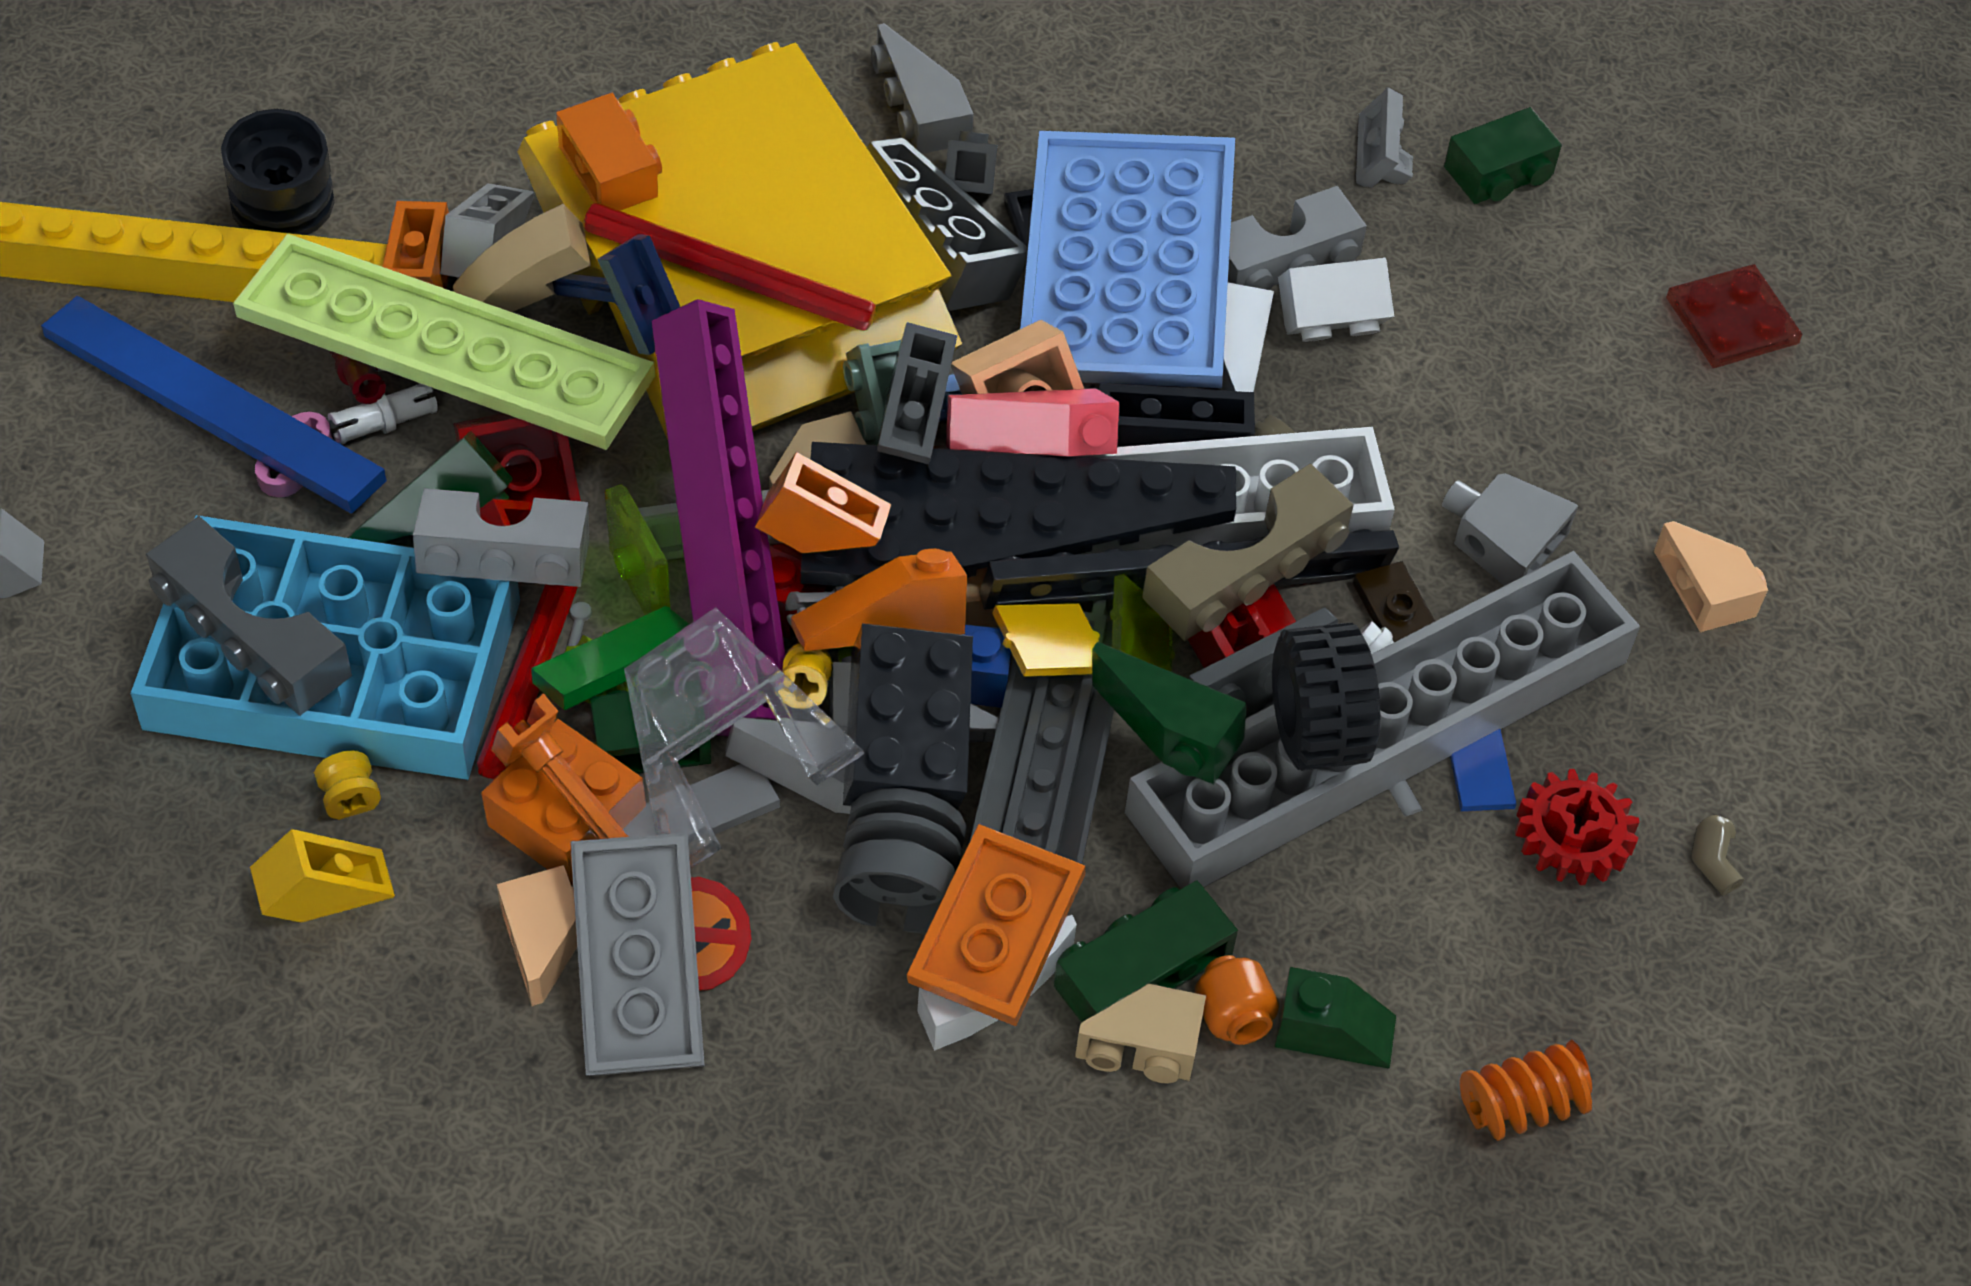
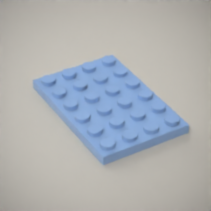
[1020,131,1235,388]

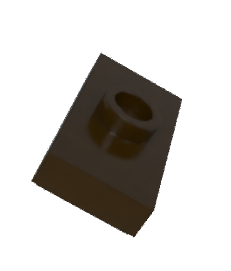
[1353,561,1435,642]

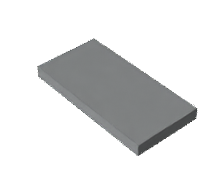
[571,832,705,1076]

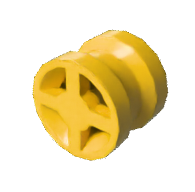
[314,750,381,820]

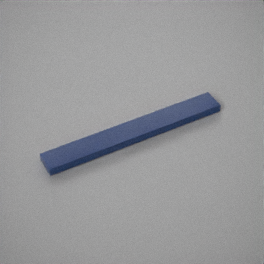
[41,295,387,514]

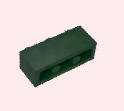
[1054,880,1238,1023]

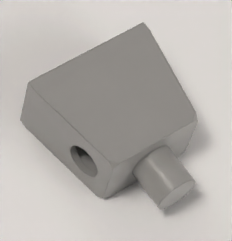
[1442,473,1578,586]

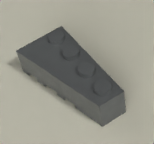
[867,138,1028,311]

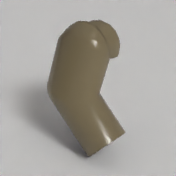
[1691,815,1744,897]

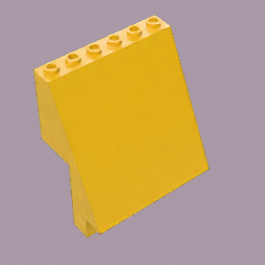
[518,42,962,440]

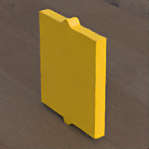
[992,603,1100,677]

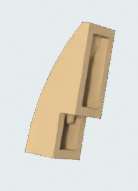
[453,204,590,312]

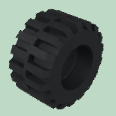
[1272,622,1381,771]

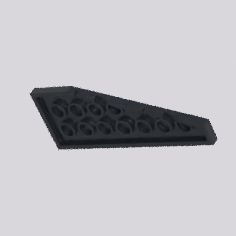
[801,442,1236,586]

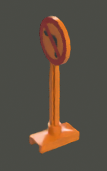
[491,694,752,991]

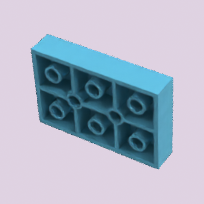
[130,515,520,780]

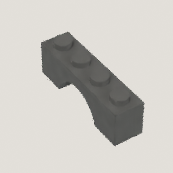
[146,516,352,716]

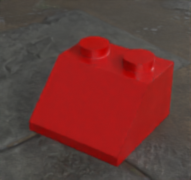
[453,413,581,501]

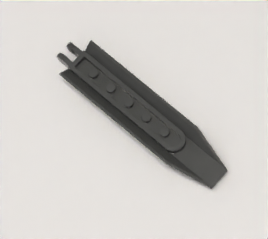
[969,600,1134,864]

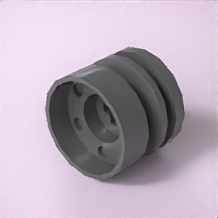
[833,788,967,933]

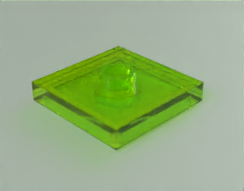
[604,484,670,615]

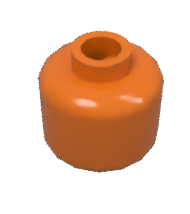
[1194,955,1279,1045]

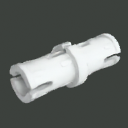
[328,383,438,445]

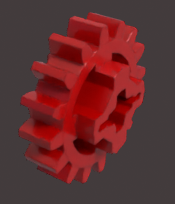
[1515,769,1640,885]

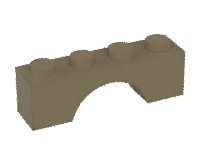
[1142,463,1354,641]

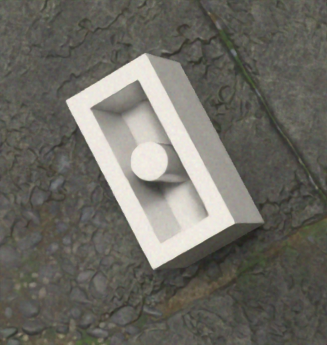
[1278,258,1394,342]

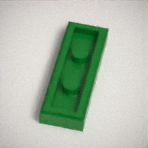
[531,606,697,710]

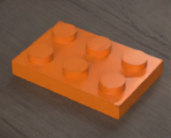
[907,824,1086,1026]

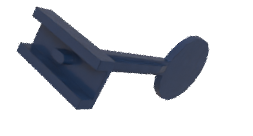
[552,234,680,355]

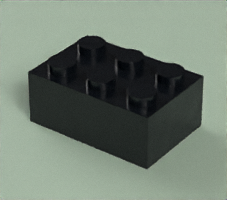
[843,623,973,810]

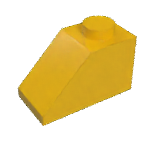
[250,829,395,923]

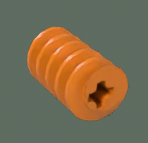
[1460,1039,1593,1141]

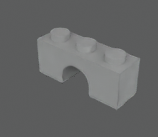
[1228,186,1367,290]
[413,488,589,587]

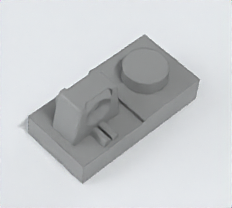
[1356,87,1413,188]

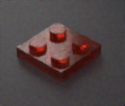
[1666,264,1803,369]

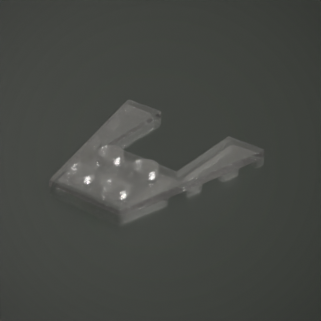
[624,607,865,869]

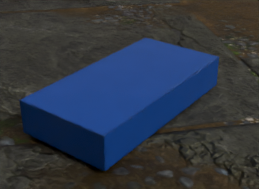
[1450,729,1516,812]

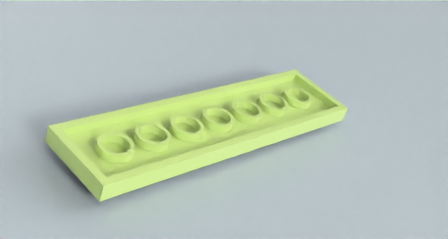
[233,234,655,450]

